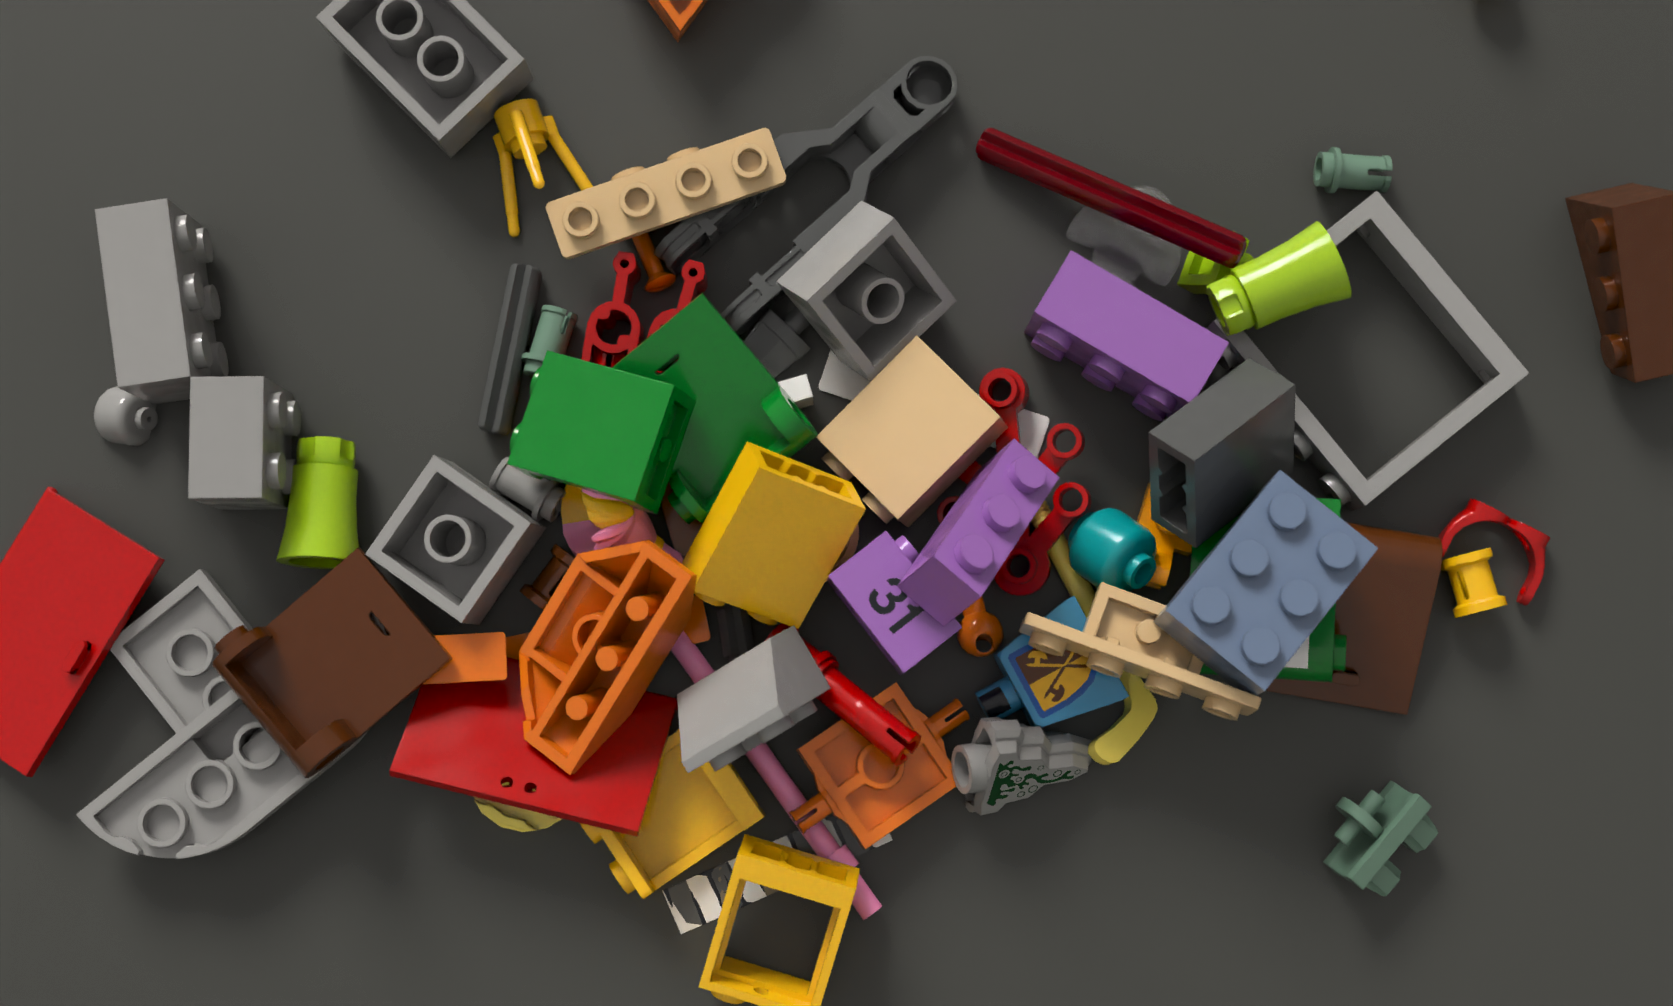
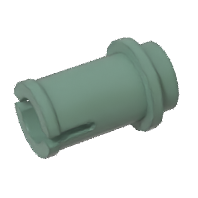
[1313,147,1393,194]
[521,305,578,378]

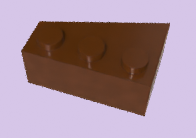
[1565,183,1673,383]

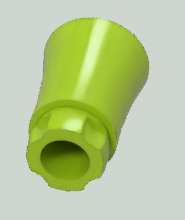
[1206,221,1352,336]
[276,436,359,569]

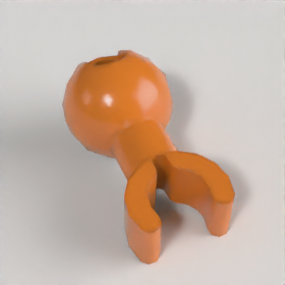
[957,596,1004,657]

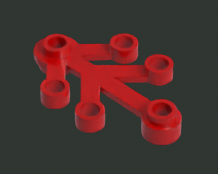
[937,368,1092,596]

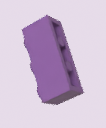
[897,439,1060,626]

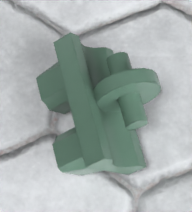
[1323,780,1438,896]

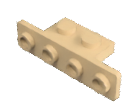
[546,128,786,260]
[1019,582,1262,721]

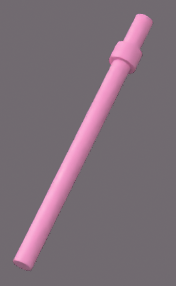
[671,630,882,920]

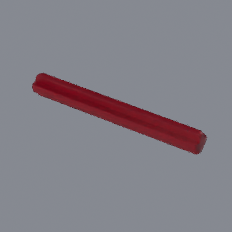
[975,128,1247,268]

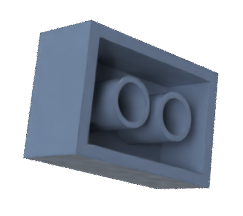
[1153,470,1379,696]

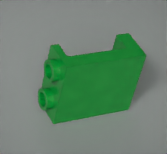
[507,350,696,515]

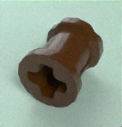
[519,544,574,610]

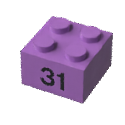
[828,531,962,675]

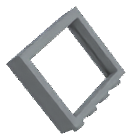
[1206,191,1529,511]

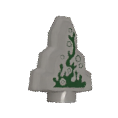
[951,717,1092,815]

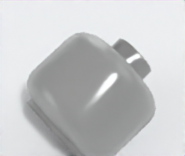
[93,386,158,446]

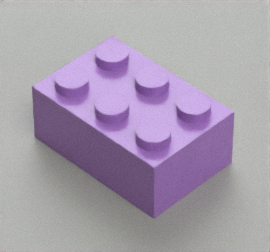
[1024,250,1229,421]

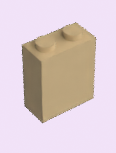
[816,335,1008,527]

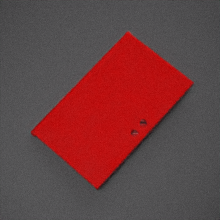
[0,487,165,777]
[389,657,678,837]

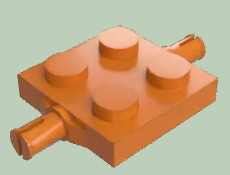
[789,682,970,850]

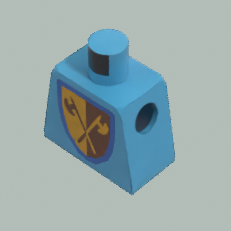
[975,596,1129,727]

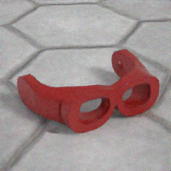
[1438,499,1550,606]

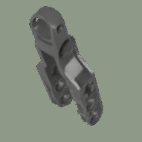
[654,56,958,336]

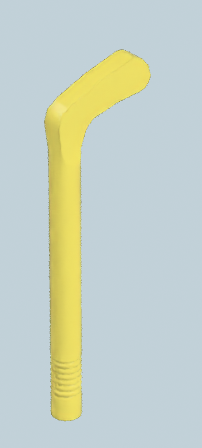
[1031,500,1158,765]

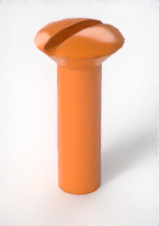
[632,232,676,293]

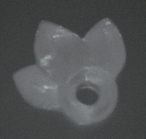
[1066,186,1181,286]

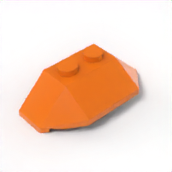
[519,540,697,775]

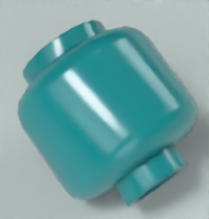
[1068,508,1157,592]

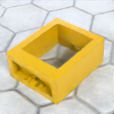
[699,834,860,1006]

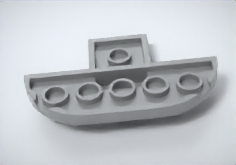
[76,569,388,859]

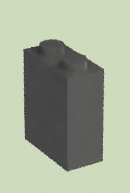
[1148,358,1296,548]

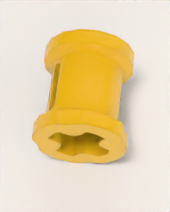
[1441,547,1508,618]

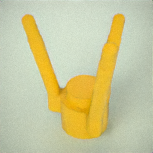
[493,98,593,237]

